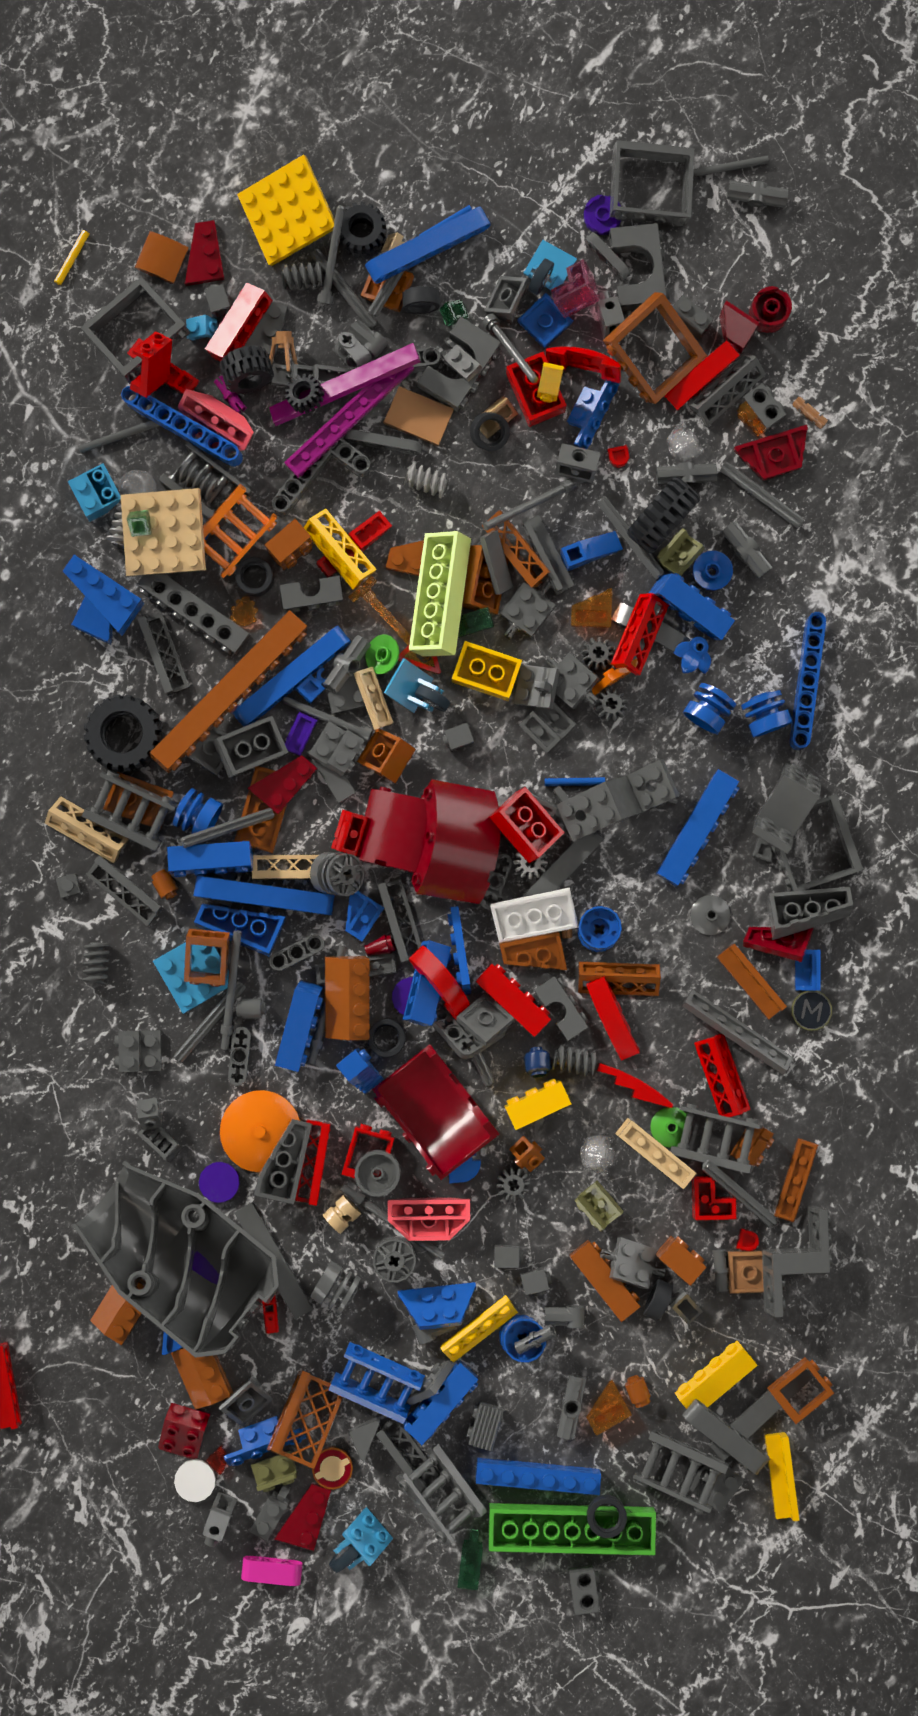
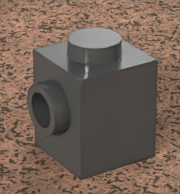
[137,1098,163,1130]
[520,1267,552,1296]

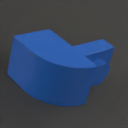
[449,1153,481,1183]

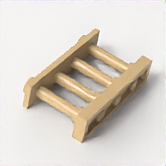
[615,1118,696,1189]

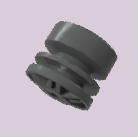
[310,852,364,896]
[373,1236,416,1283]
[309,1260,361,1315]

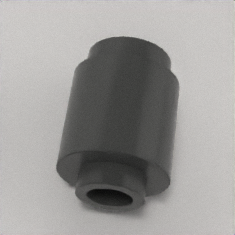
[236,998,266,1019]

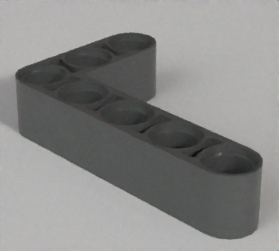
[272,438,371,517]

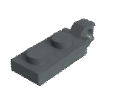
[249,1485,291,1542]

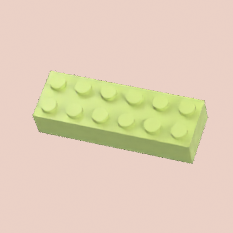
[409,531,471,656]

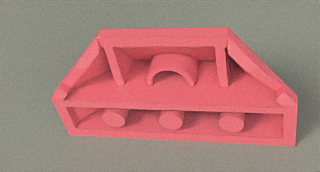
[178,389,254,451]
[388,1197,470,1241]

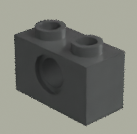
[554,443,600,483]

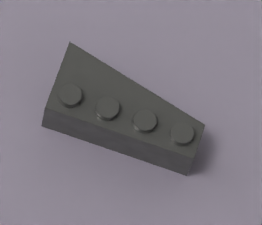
[767,887,853,940]

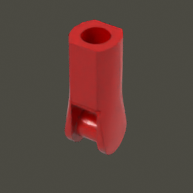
[262,1295,279,1334]

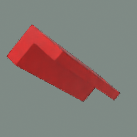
[611,593,669,676]
[694,1033,751,1117]
[295,1119,331,1206]
[0,1342,22,1429]

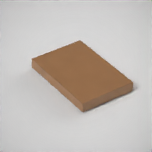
[384,386,454,447]

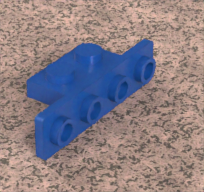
[567,380,619,449]
[224,1416,306,1466]

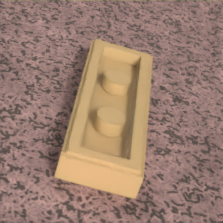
[353,667,394,730]

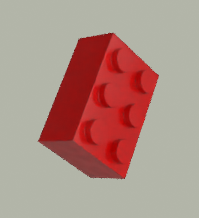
[506,352,567,427]
[489,787,565,863]

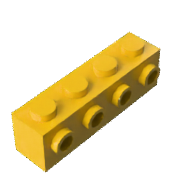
[675,1340,758,1409]

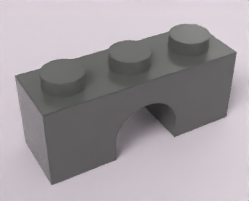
[280,576,344,613]
[534,976,589,1041]

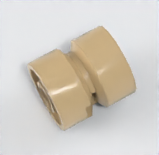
[323,1195,361,1234]

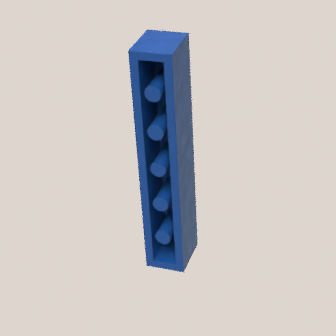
[656,769,739,886]
[475,1457,601,1495]

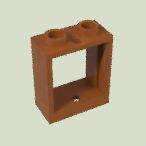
[184,929,230,987]
[767,1357,834,1424]

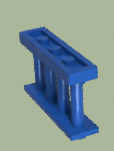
[329,1342,425,1424]

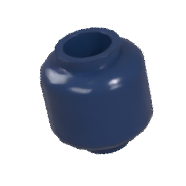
[524,1047,552,1078]

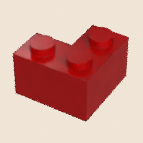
[691,1176,736,1220]

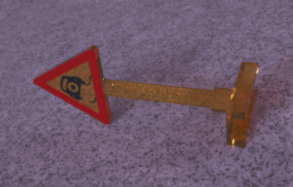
[348,575,441,675]

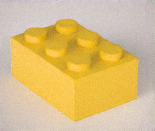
[452,641,522,702]
[504,1079,571,1130]

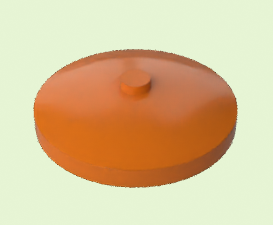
[220,1090,300,1172]

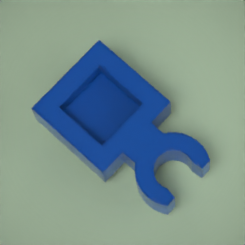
[296,668,327,704]

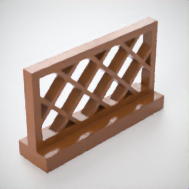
[267,1370,343,1469]

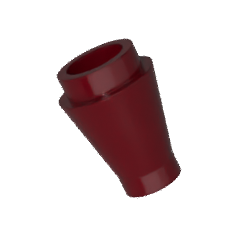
[365,934,396,957]

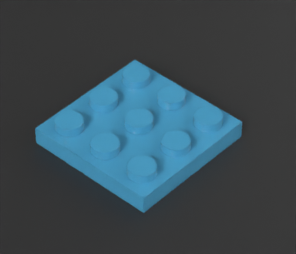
[153,942,229,1014]

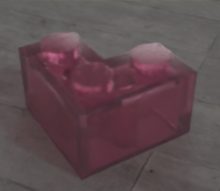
[551,259,600,318]

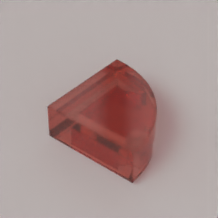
[206,1445,227,1475]

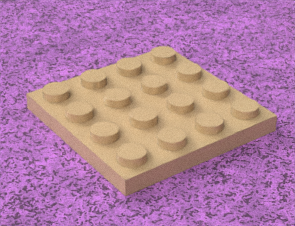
[121,488,206,576]

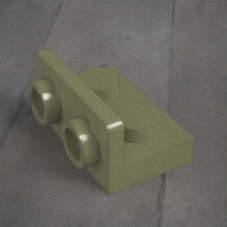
[251,1450,298,1492]

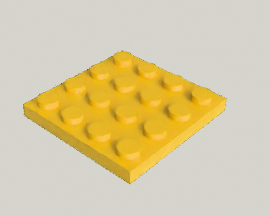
[237,155,335,266]

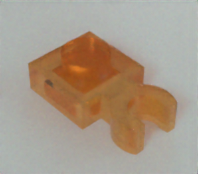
[737,401,766,437]

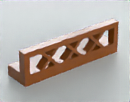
[482,510,550,588]
[716,944,787,1020]
[578,962,661,996]

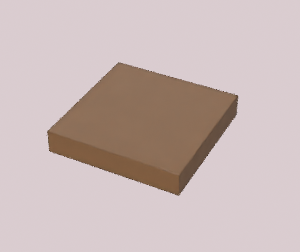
[727,1250,764,1293]

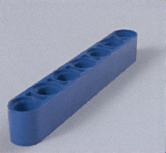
[365,207,491,284]
[121,386,243,467]
[789,612,826,750]
[232,626,351,727]
[194,876,335,915]

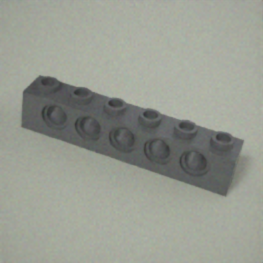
[137,574,251,656]

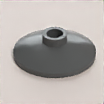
[690,895,731,935]

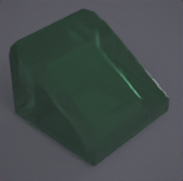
[440,299,469,326]
[126,510,152,537]

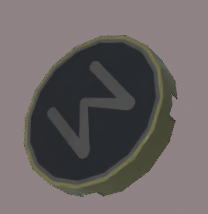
[791,991,832,1030]

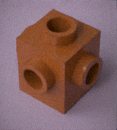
[509,1135,545,1172]

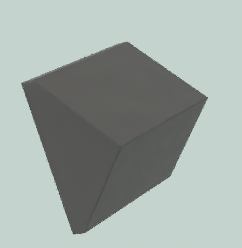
[484,276,529,324]
[219,1375,273,1427]

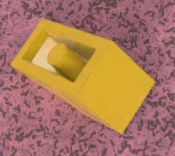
[537,362,564,403]

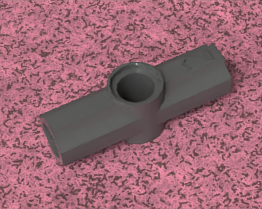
[727,180,788,208]
[656,462,718,486]
[722,520,772,579]
[323,635,371,694]
[557,1374,587,1440]

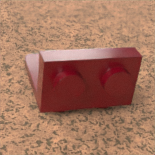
[158,1403,210,1460]

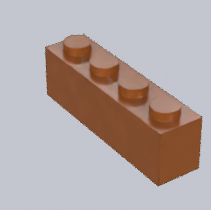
[569,1240,640,1322]

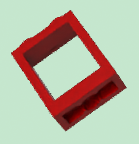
[342,1124,395,1178]

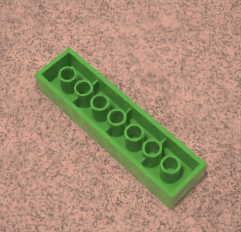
[488,1503,656,1555]

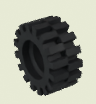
[285,374,324,414]

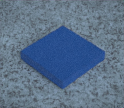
[517,293,573,350]

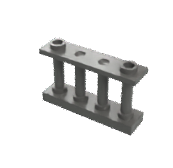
[158,442,253,532]
[82,769,178,851]
[670,1103,763,1174]
[633,1429,729,1514]
[395,1444,487,1545]

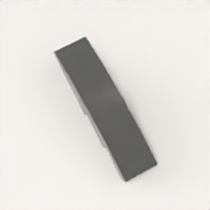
[270,364,351,387]

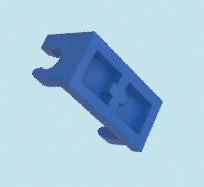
[795,950,821,991]

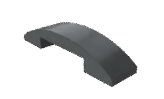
[611,602,691,654]

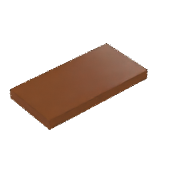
[234,766,287,854]

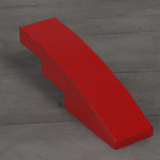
[665,341,740,410]
[316,510,392,578]
[586,976,640,1061]
[596,1063,673,1108]

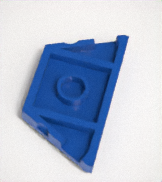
[398,1282,476,1330]

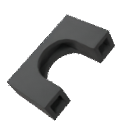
[609,223,670,311]
[417,317,502,413]

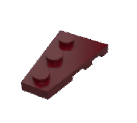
[185,220,225,286]
[248,755,317,815]
[743,927,814,962]
[275,1483,331,1551]

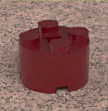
[749,286,792,333]

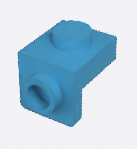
[186,315,218,340]

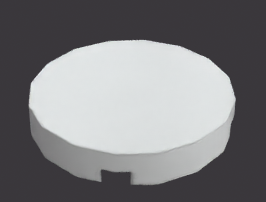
[174,1459,216,1502]

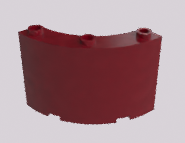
[411,779,500,904]
[356,787,427,873]
[373,1044,499,1180]

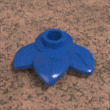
[674,637,711,674]

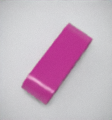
[241,1556,303,1586]

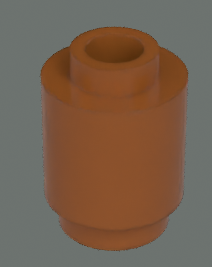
[151,869,179,900]
[625,1375,651,1408]

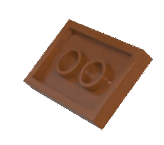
[103,772,174,830]

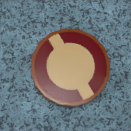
[312,1446,353,1489]

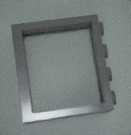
[609,140,695,226]
[81,277,190,384]
[771,794,863,892]

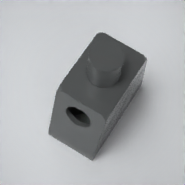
[597,291,625,344]
[202,1492,237,1547]

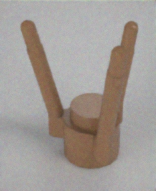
[269,331,298,372]

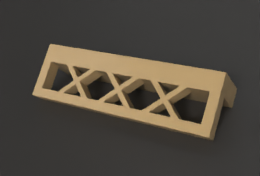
[45,797,129,863]
[252,855,319,880]

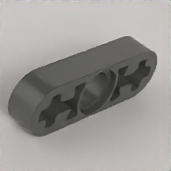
[584,232,631,281]
[228,1027,252,1086]

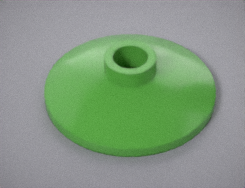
[366,634,399,674]
[651,1107,687,1148]

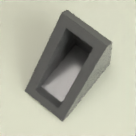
[669,1287,703,1325]
[349,1417,380,1461]

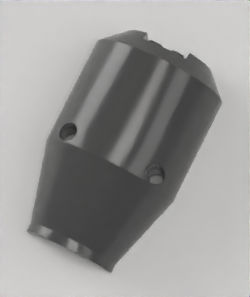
[71,1161,279,1358]

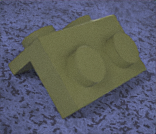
[657,528,705,575]
[575,1180,624,1232]

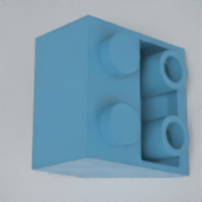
[68,463,121,522]

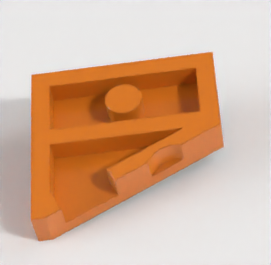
[592,658,638,695]

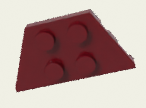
[733,425,808,481]

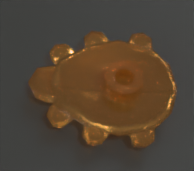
[230,596,258,626]

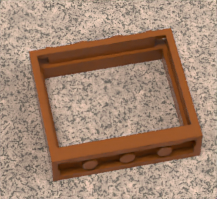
[603,292,707,404]

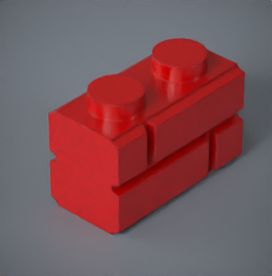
[331,809,368,856]

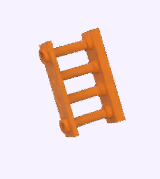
[203,484,277,578]

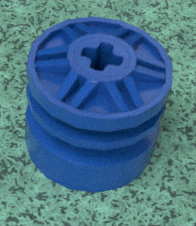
[682,683,736,735]
[741,690,793,738]
[172,788,223,834]
[577,906,622,952]
[499,1315,546,1362]

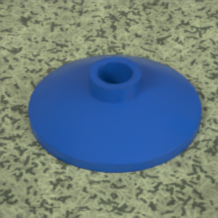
[693,551,733,590]

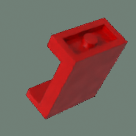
[130,332,172,398]

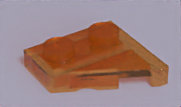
[571,588,612,628]
[586,1380,632,1436]

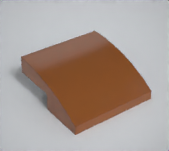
[134,231,189,284]
[361,271,415,312]

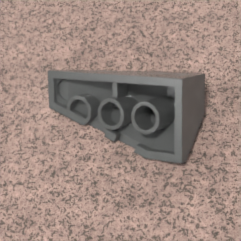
[254,1119,312,1204]

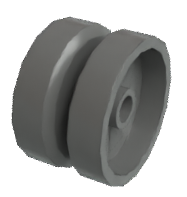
[355,1150,401,1197]

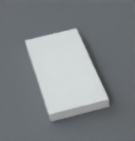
[490,888,578,943]

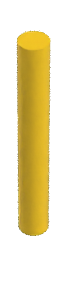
[54,230,89,285]

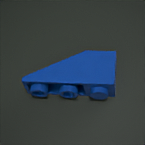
[560,531,623,571]

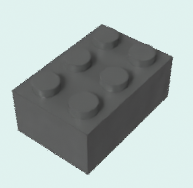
[213,716,288,778]

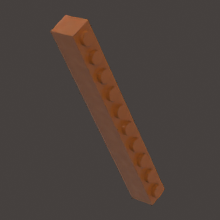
[150,610,307,773]

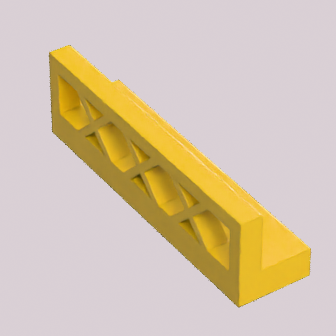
[303,509,377,590]
[440,1295,518,1363]
[764,1432,800,1521]

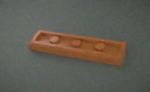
[774,1138,818,1222]

